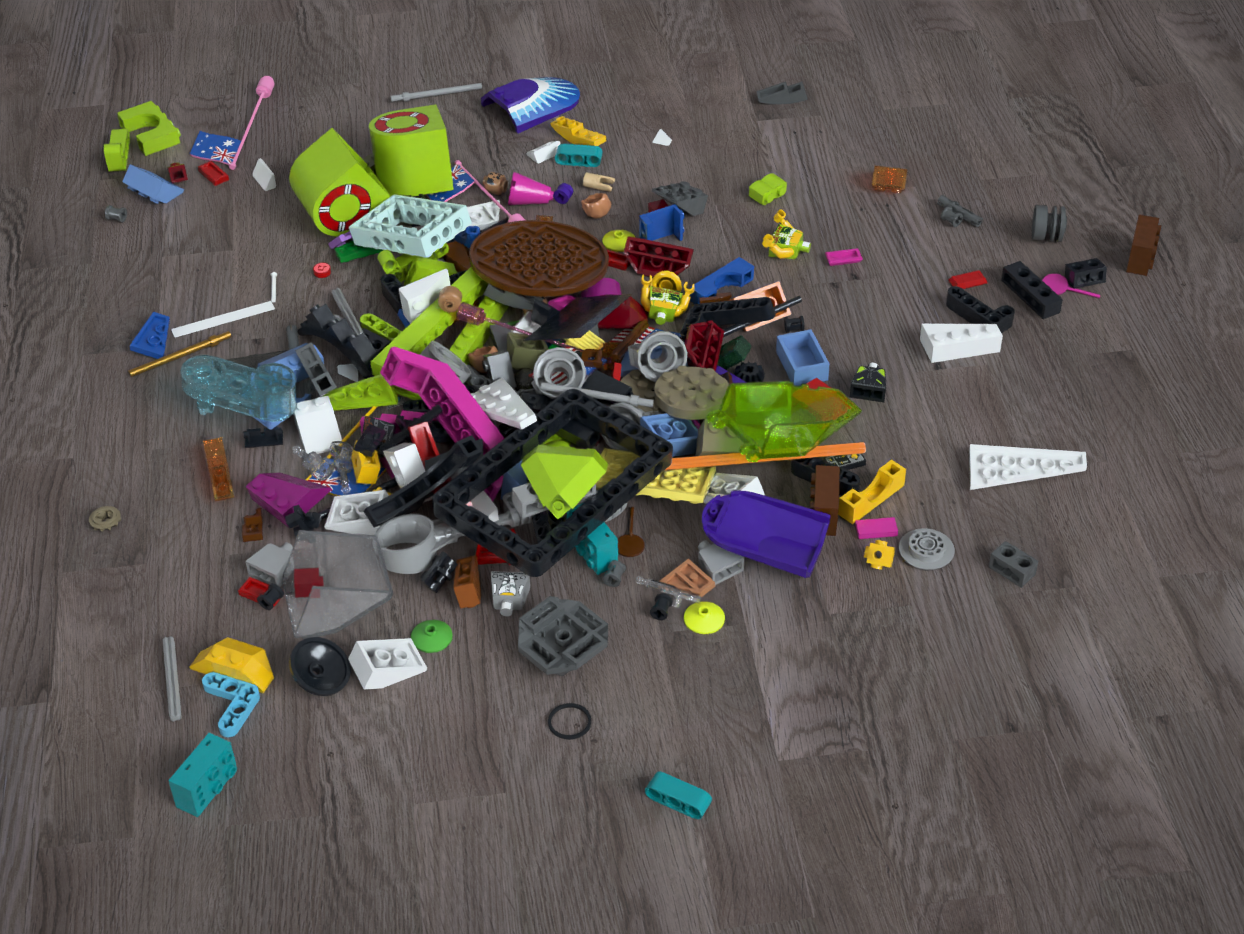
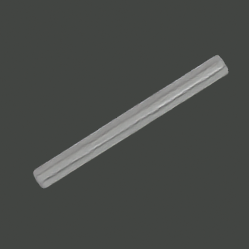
[331,288,363,335]

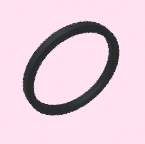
[548,703,591,740]

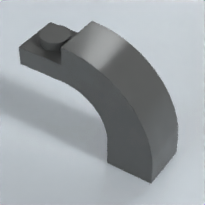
[295,342,337,397]

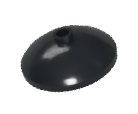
[289,637,351,696]

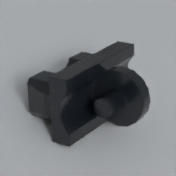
[285,504,321,542]
[420,551,458,593]

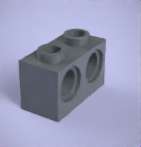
[989,541,1038,588]

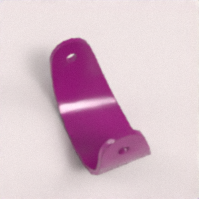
[581,278,622,297]

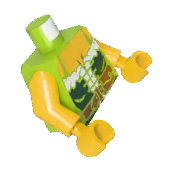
[762,209,811,259]
[641,274,695,325]

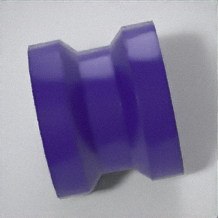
[553,183,574,204]

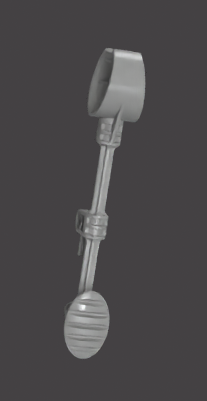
[374,490,627,574]

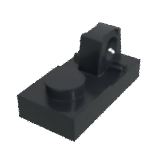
[354,424,387,457]

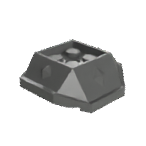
[518,596,608,676]

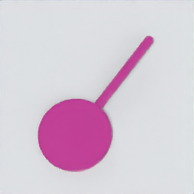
[1042,274,1100,298]

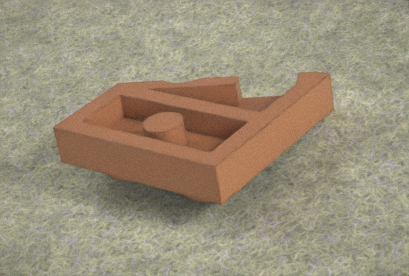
[660,559,716,598]

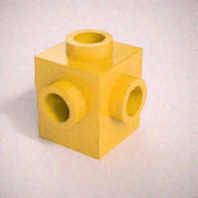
[864,540,896,570]

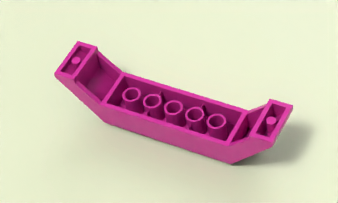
[380,346,505,502]

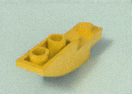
[550,116,607,146]

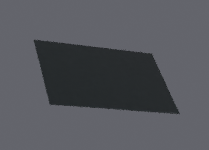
[523,294,632,341]

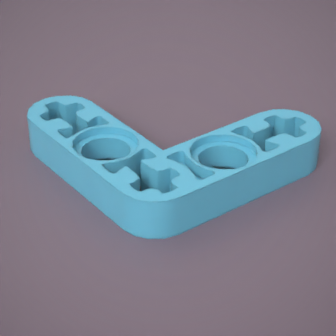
[202,672,260,737]

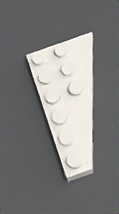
[470,377,537,429]
[969,444,1087,490]

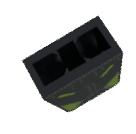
[849,363,886,403]

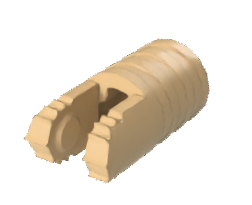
[583,172,615,192]

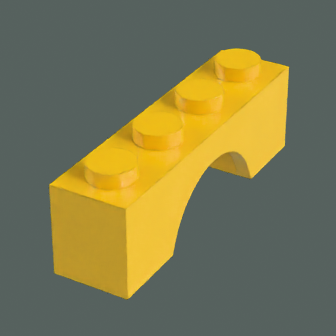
[838,459,906,525]

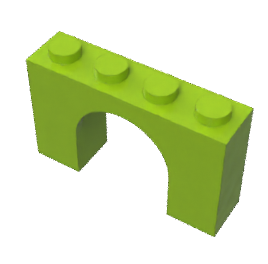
[117,101,181,156]

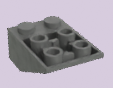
[652,181,708,216]

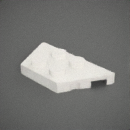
[467,200,500,231]

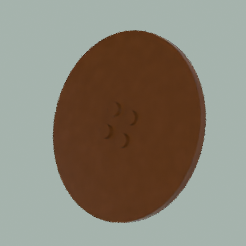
[469,220,609,297]

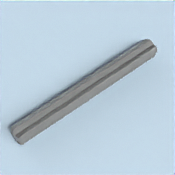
[163,636,182,722]

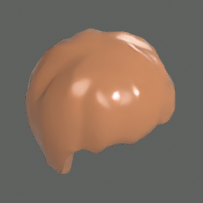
[581,193,612,219]
[468,346,498,374]

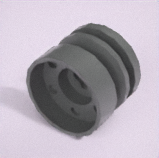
[1032,205,1067,242]

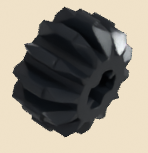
[733,361,765,385]

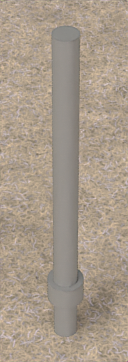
[390,83,482,102]
[541,382,654,407]

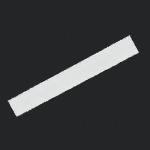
[171,301,275,337]

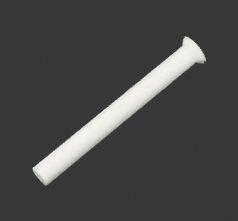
[270,272,277,302]

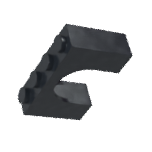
[555,370,633,449]

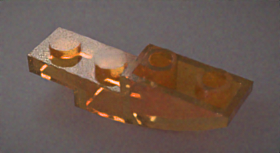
[203,437,235,501]

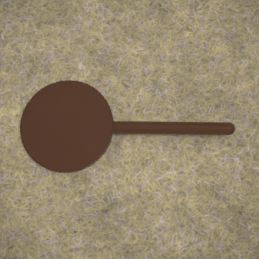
[618,507,645,557]

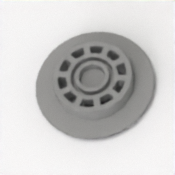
[899,528,955,570]

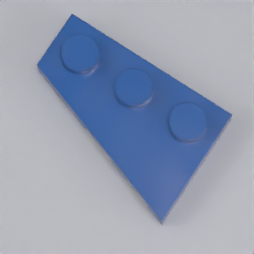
[130,312,170,359]

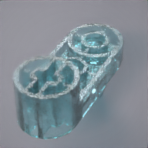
[180,355,297,422]

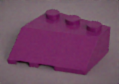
[245,472,332,528]

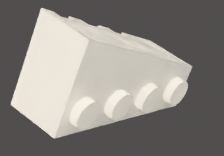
[920,324,1003,363]

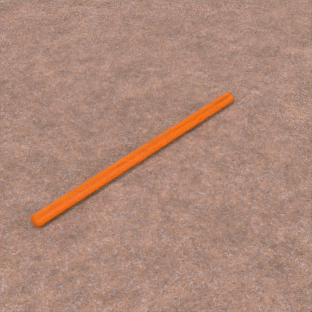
[665,442,866,470]

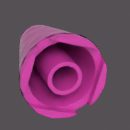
[508,172,554,205]

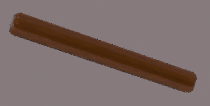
[611,319,649,361]

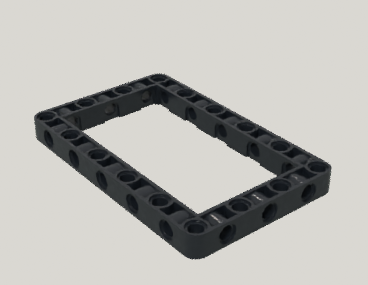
[433,389,673,577]

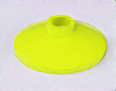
[602,230,636,252]
[684,601,725,634]

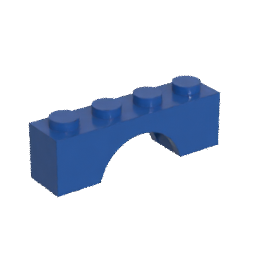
[690,257,754,305]

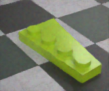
[322,374,398,411]

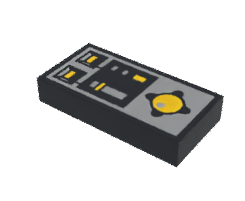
[823,454,866,470]

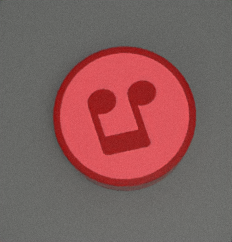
[313,263,331,278]

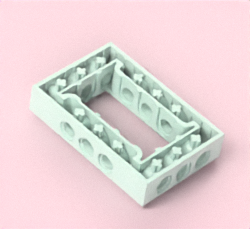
[349,194,472,258]

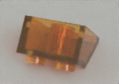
[872,165,908,193]

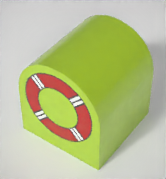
[369,105,454,197]
[289,128,391,237]

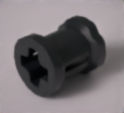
[784,316,805,333]
[257,583,284,610]
[650,593,673,620]

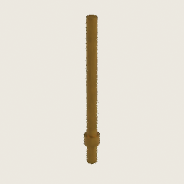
[128,331,231,377]

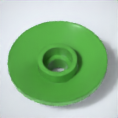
[411,620,453,653]

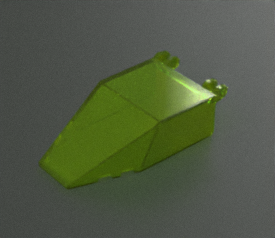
[706,381,862,462]

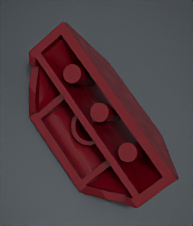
[624,236,694,278]
[598,295,648,328]
[685,320,725,372]

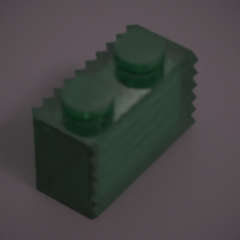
[717,335,752,370]

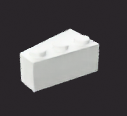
[383,443,433,503]

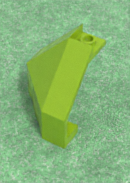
[521,445,608,519]

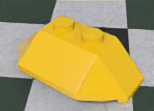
[190,637,274,693]

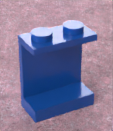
[639,204,685,241]

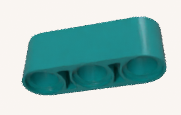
[554,144,603,167]
[645,771,712,819]

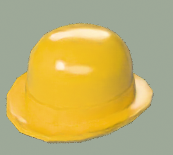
[649,271,682,292]

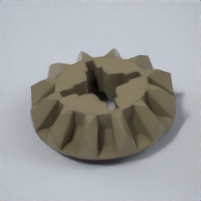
[89,506,121,532]

